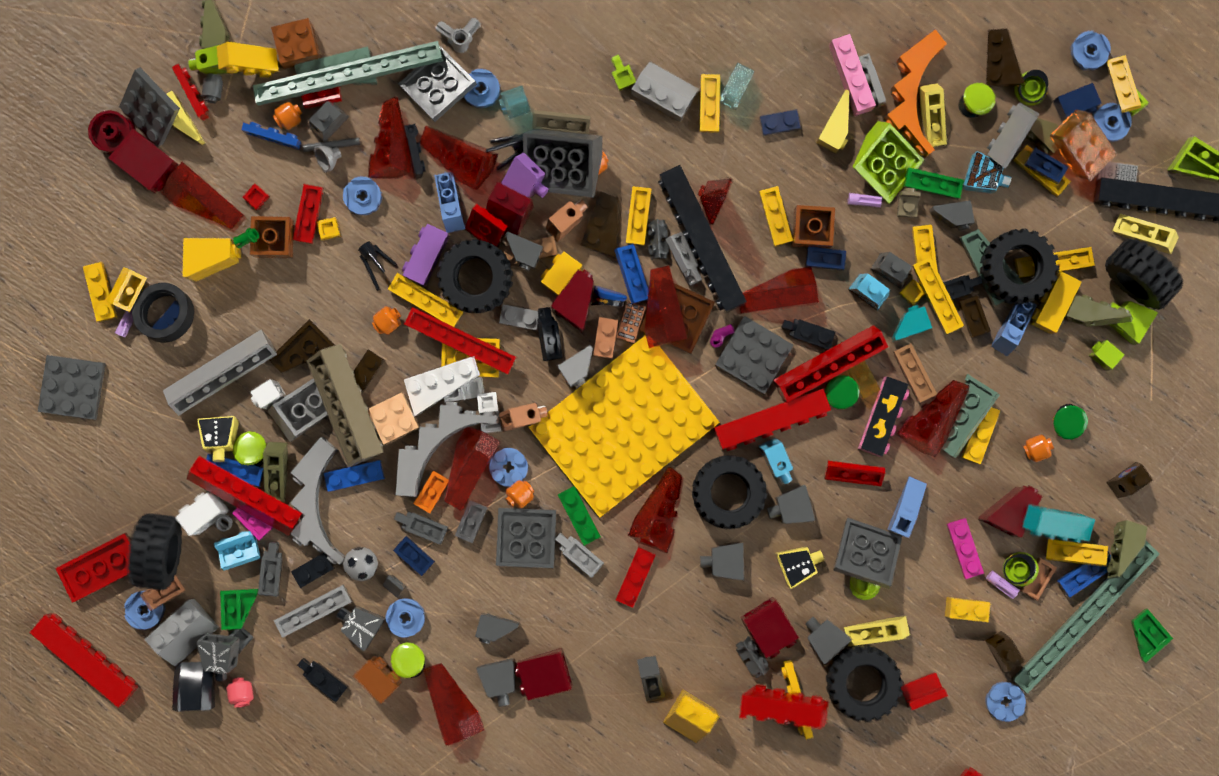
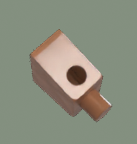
[545,200,588,242]
[499,403,547,432]

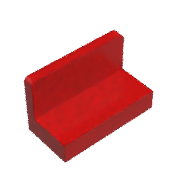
[901,672,948,710]

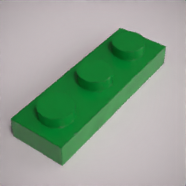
[903,168,964,199]
[557,486,601,546]

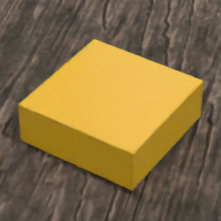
[317,217,340,241]
[899,279,925,306]

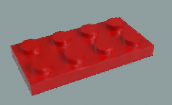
[55,533,131,603]

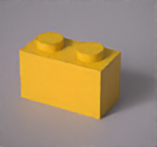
[541,251,583,296]
[107,267,147,312]
[945,597,990,622]

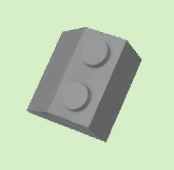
[558,345,593,388]

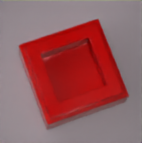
[242,183,270,211]

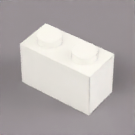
[251,379,287,410]

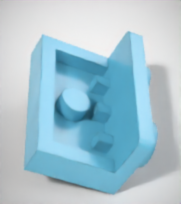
[214,531,261,571]

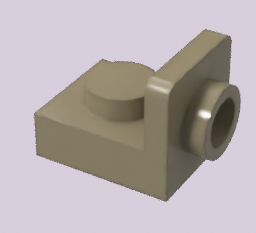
[897,188,921,218]

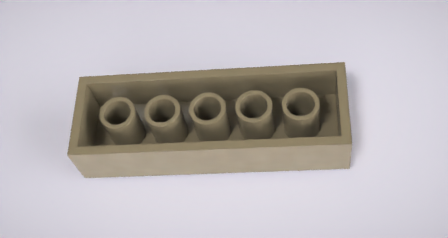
[307,344,383,467]

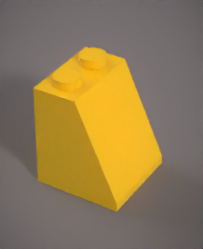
[183,238,242,282]
[663,689,719,743]

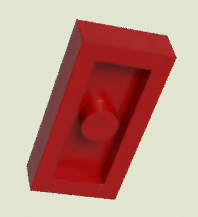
[302,86,342,109]

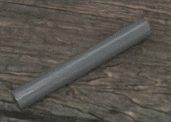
[303,138,361,152]

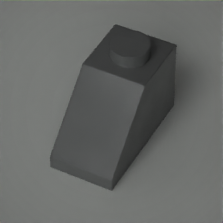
[929,200,975,231]
[506,232,543,271]
[475,613,520,644]
[637,655,665,701]

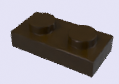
[958,295,991,338]
[354,349,385,392]

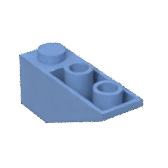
[434,171,465,233]
[991,302,1037,356]
[887,477,927,538]

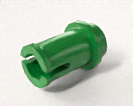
[233,228,259,248]

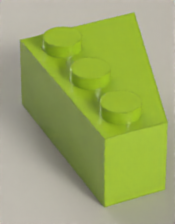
[1167,136,1219,182]

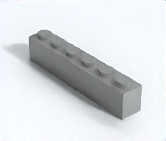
[163,329,277,416]

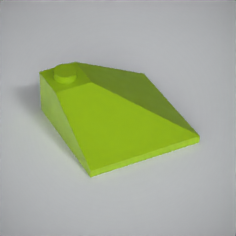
[853,121,924,204]

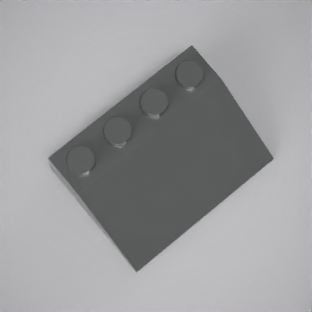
[523,129,602,198]

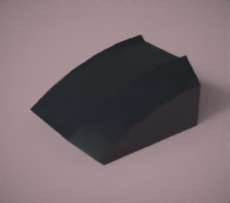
[172,662,215,711]

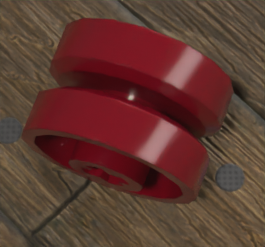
[88,110,137,156]

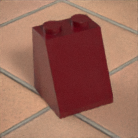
[109,128,179,193]
[486,182,534,236]
[551,269,594,333]
[978,485,1043,538]
[740,597,799,659]
[514,648,573,701]

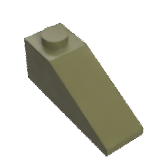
[263,442,288,503]

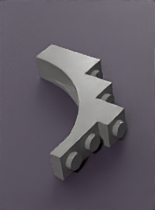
[396,402,500,496]
[290,437,345,565]

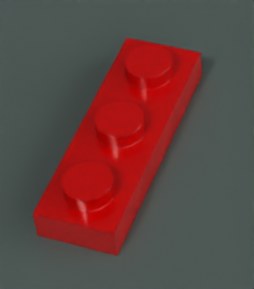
[172,64,209,121]
[293,184,324,244]
[824,460,885,487]
[615,547,656,608]

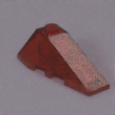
[368,96,411,179]
[420,126,499,190]
[162,162,244,229]
[698,178,733,228]
[740,267,819,314]
[897,380,970,457]
[444,427,500,511]
[423,663,485,746]

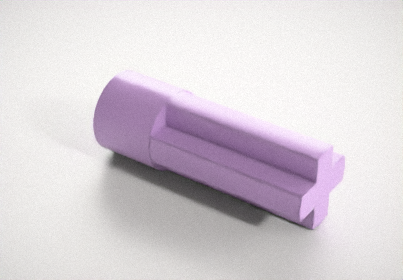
[848,193,882,207]
[115,307,133,338]
[986,571,1020,599]

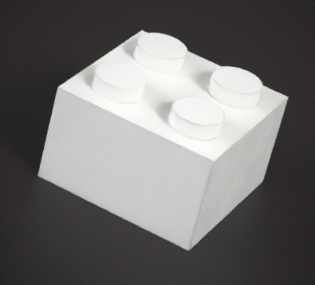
[176,492,230,536]

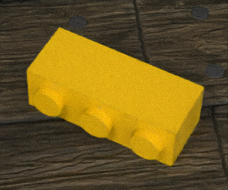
[217,42,278,78]
[1031,271,1082,335]

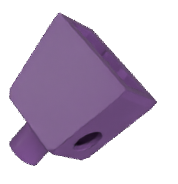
[501,153,549,198]

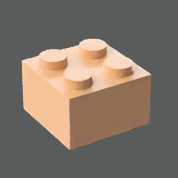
[368,393,420,445]

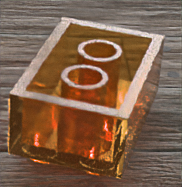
[1050,109,1117,181]

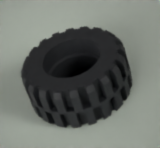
[980,228,1059,305]
[437,239,513,314]
[1105,239,1183,310]
[692,455,767,529]
[128,513,182,591]
[826,645,903,722]

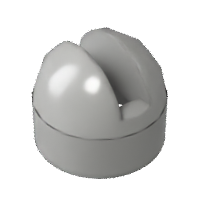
[216,515,233,531]

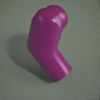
[710,324,734,348]

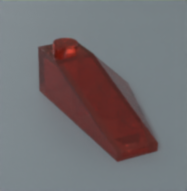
[645,266,687,348]
[628,467,682,553]

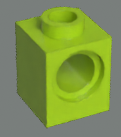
[1089,340,1124,371]

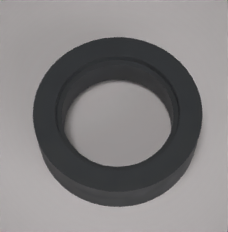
[132,283,194,343]

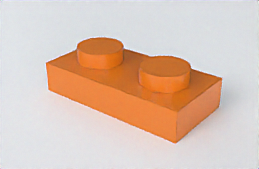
[414,471,450,514]

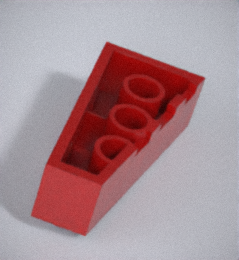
[739,685,829,729]

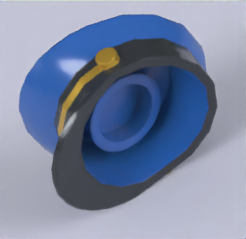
[591,286,627,307]

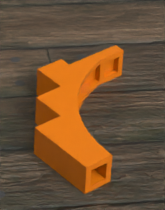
[884,29,947,158]

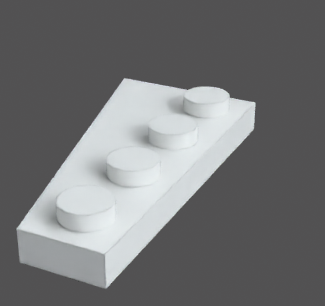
[404,357,480,416]

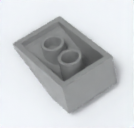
[268,378,328,442]

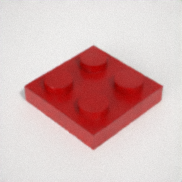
[465,204,508,247]

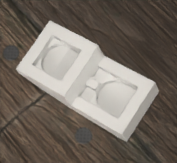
[444,377,484,403]
[477,392,501,434]

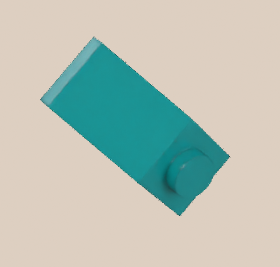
[892,305,932,342]

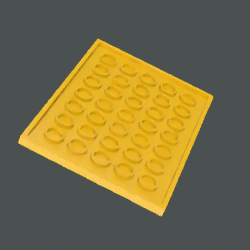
[528,334,720,518]

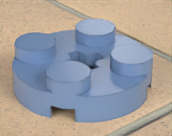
[1070,31,1111,70]
[464,69,500,108]
[1092,103,1132,142]
[343,177,382,216]
[489,448,528,486]
[124,590,165,629]
[386,598,425,638]
[985,682,1026,722]

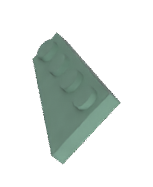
[294,47,378,85]
[960,229,1024,306]
[938,374,1000,458]

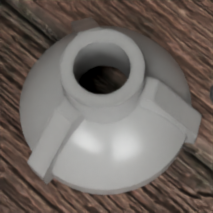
[314,146,341,173]

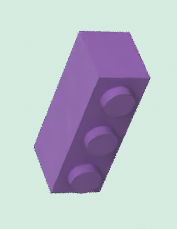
[402,224,450,287]

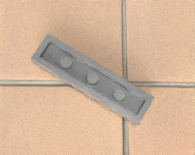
[274,585,353,638]

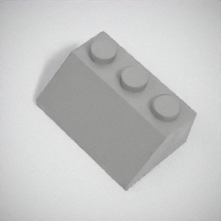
[631,62,699,122]
[987,102,1039,168]
[144,599,219,666]

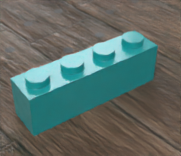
[1023,505,1096,543]

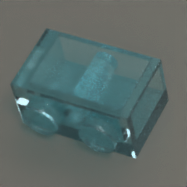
[720,63,755,110]
[499,86,530,119]

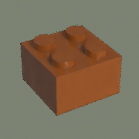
[271,18,321,69]
[792,205,835,249]
[250,216,294,258]
[353,655,403,704]

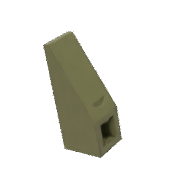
[199,0,230,49]
[1009,116,1070,156]
[1066,295,1133,327]
[1107,520,1147,579]

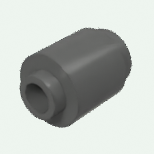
[201,74,223,104]

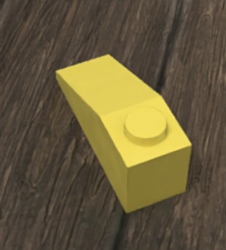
[919,83,947,147]
[816,89,849,153]
[167,91,205,145]
[1113,214,1178,254]
[844,616,910,647]

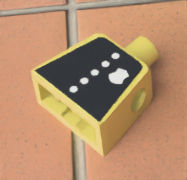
[198,416,239,462]
[775,547,825,589]

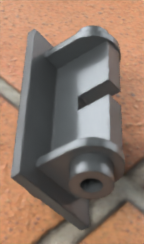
[647,219,669,260]
[736,636,769,678]

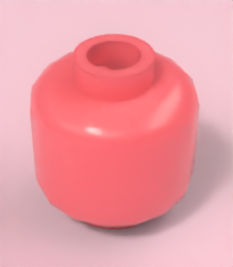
[226,678,254,708]

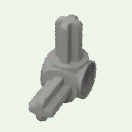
[435,18,481,53]

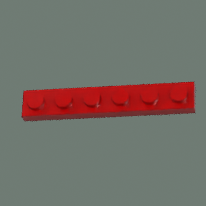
[404,307,517,375]

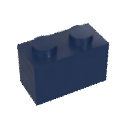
[1053,83,1102,122]

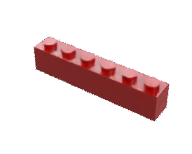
[773,325,888,403]
[713,389,831,452]
[187,456,302,536]
[29,613,139,708]

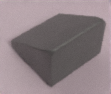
[383,575,406,597]
[229,627,254,654]

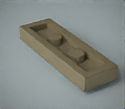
[532,110,591,134]

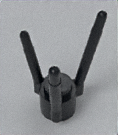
[486,133,523,170]
[358,241,397,291]

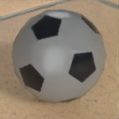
[343,547,378,581]

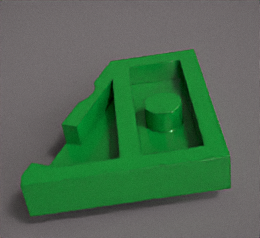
[220,589,258,630]
[1131,608,1174,663]

